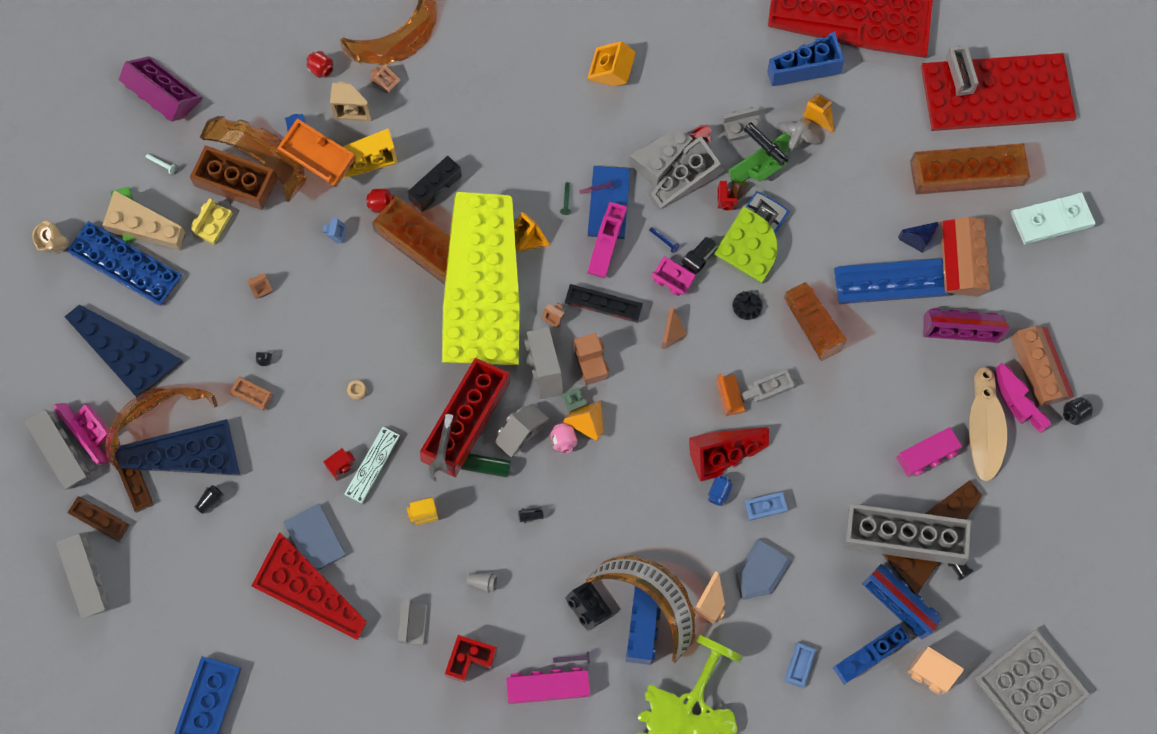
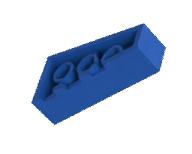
[767,32,845,86]
[626,579,663,665]

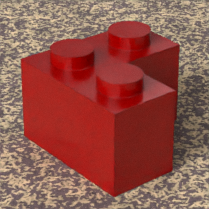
[445,635,497,683]

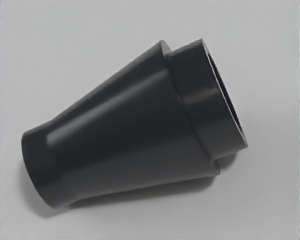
[194,485,224,514]

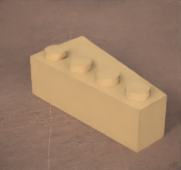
[103,190,186,250]

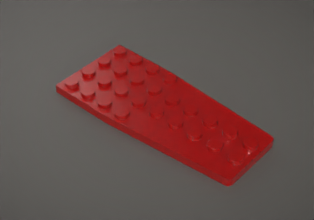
[768,0,933,58]

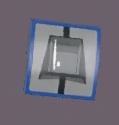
[746,191,790,234]

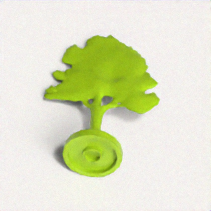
[637,634,743,734]

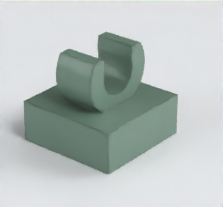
[562,387,587,413]

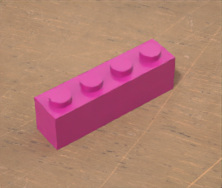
[506,667,590,704]

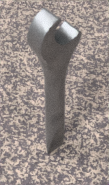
[429,414,454,481]

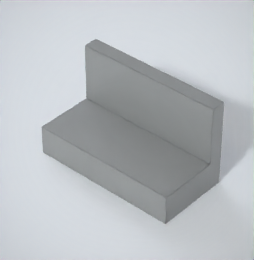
[398,600,428,645]

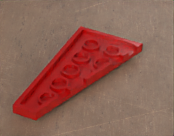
[251,532,367,640]

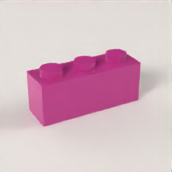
[896,427,962,477]

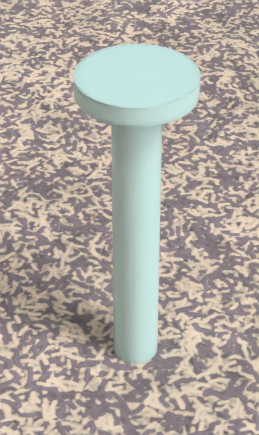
[145,154,177,175]

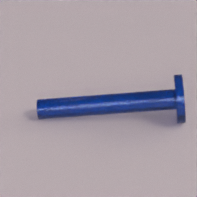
[649,227,679,253]

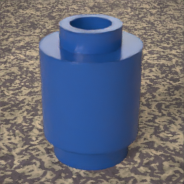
[708,476,733,506]

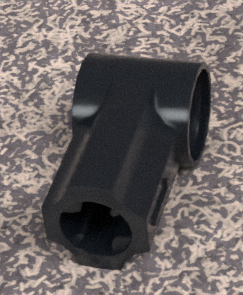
[681,237,718,274]

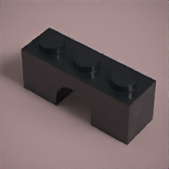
[407,155,462,212]

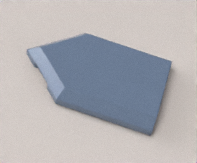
[736,539,791,600]

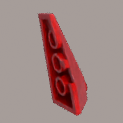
[689,427,769,482]

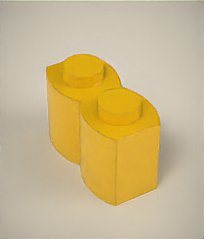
[406,497,439,526]

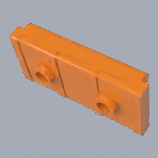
[277,119,356,187]

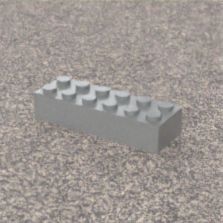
[844,504,971,565]

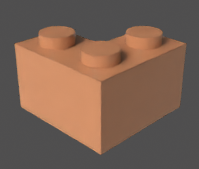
[574,333,610,386]

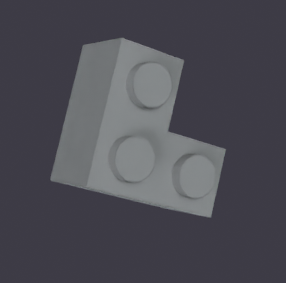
[494,403,549,457]

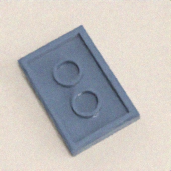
[284,504,346,571]

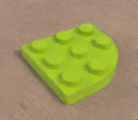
[714,206,777,283]

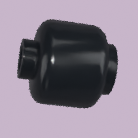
[1063,397,1093,425]

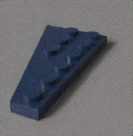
[64,304,183,399]
[110,419,241,476]

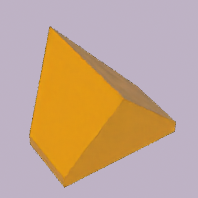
[803,94,834,133]
[514,212,550,252]
[563,400,604,441]

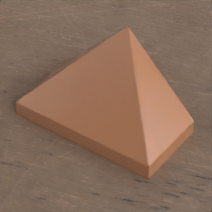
[662,307,687,349]

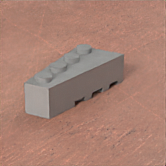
[24,409,89,489]
[56,532,110,619]

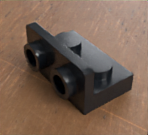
[565,580,612,631]

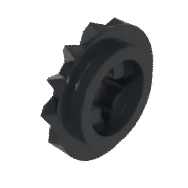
[732,291,763,320]

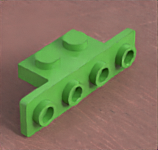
[728,132,790,185]

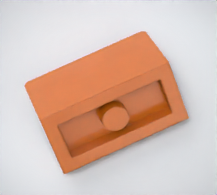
[716,374,745,416]

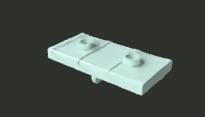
[1011,192,1095,245]

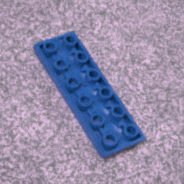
[67,221,182,306]
[834,259,951,304]

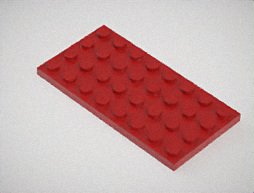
[921,53,1076,131]

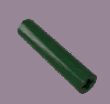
[461,453,511,478]

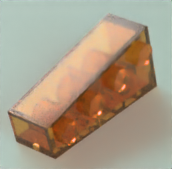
[784,282,847,361]

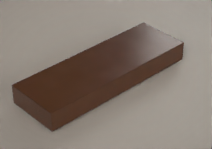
[118,469,155,513]
[67,496,130,542]

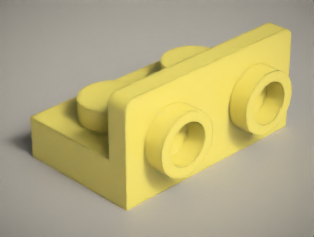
[191,198,233,245]

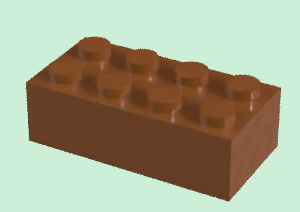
[190,145,277,210]

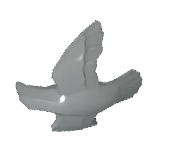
[778,117,821,153]

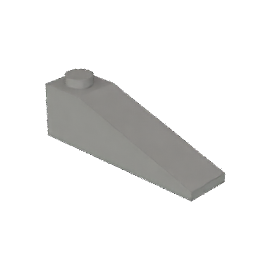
[651,136,725,209]

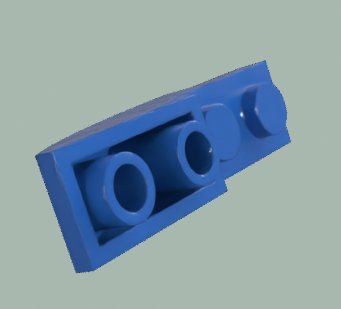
[832,623,910,685]

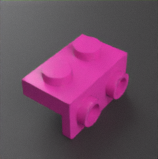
[651,256,697,296]

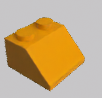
[587,41,636,86]

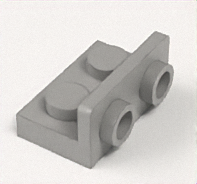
[722,107,764,142]

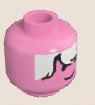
[550,423,577,454]

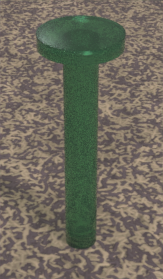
[560,182,571,215]

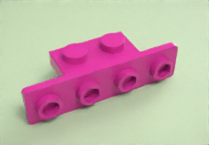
[53,403,112,464]

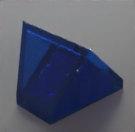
[898,222,939,253]

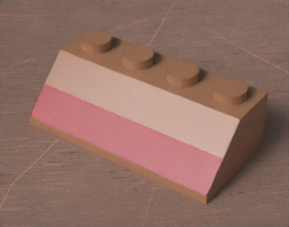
[940,217,990,297]
[1011,326,1074,408]

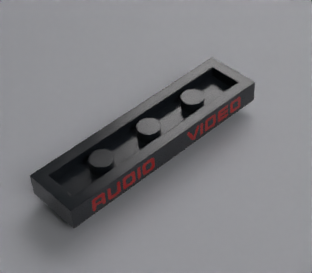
[565,284,643,323]

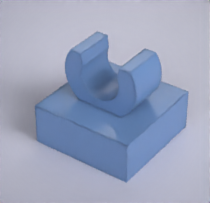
[322,218,346,243]

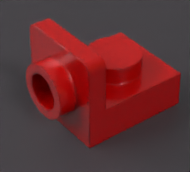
[717,181,738,211]

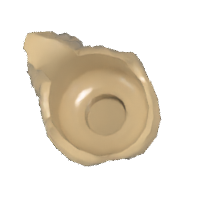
[32,220,69,254]

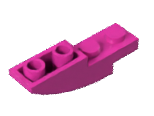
[587,202,627,279]
[994,363,1051,433]

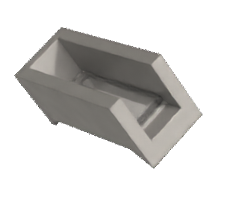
[946,46,978,96]

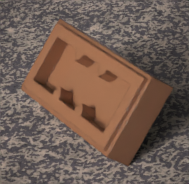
[229,376,274,411]

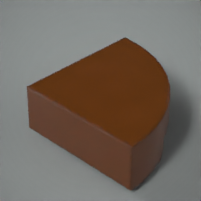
[730,181,750,200]

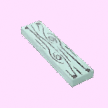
[345,427,400,504]

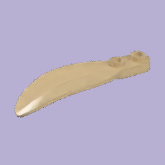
[969,367,1007,481]

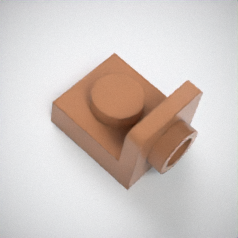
[369,64,400,93]

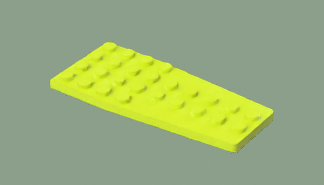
[442,192,520,366]

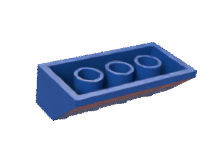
[862,564,942,640]

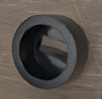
[256,352,272,366]

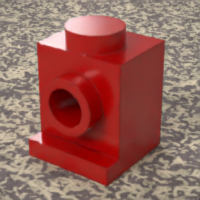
[323,448,356,481]

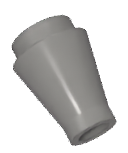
[467,573,498,593]

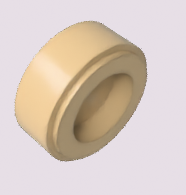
[347,380,367,400]

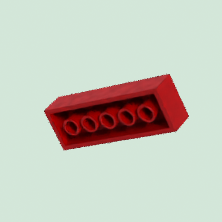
[420,358,510,478]

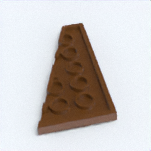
[882,480,982,594]

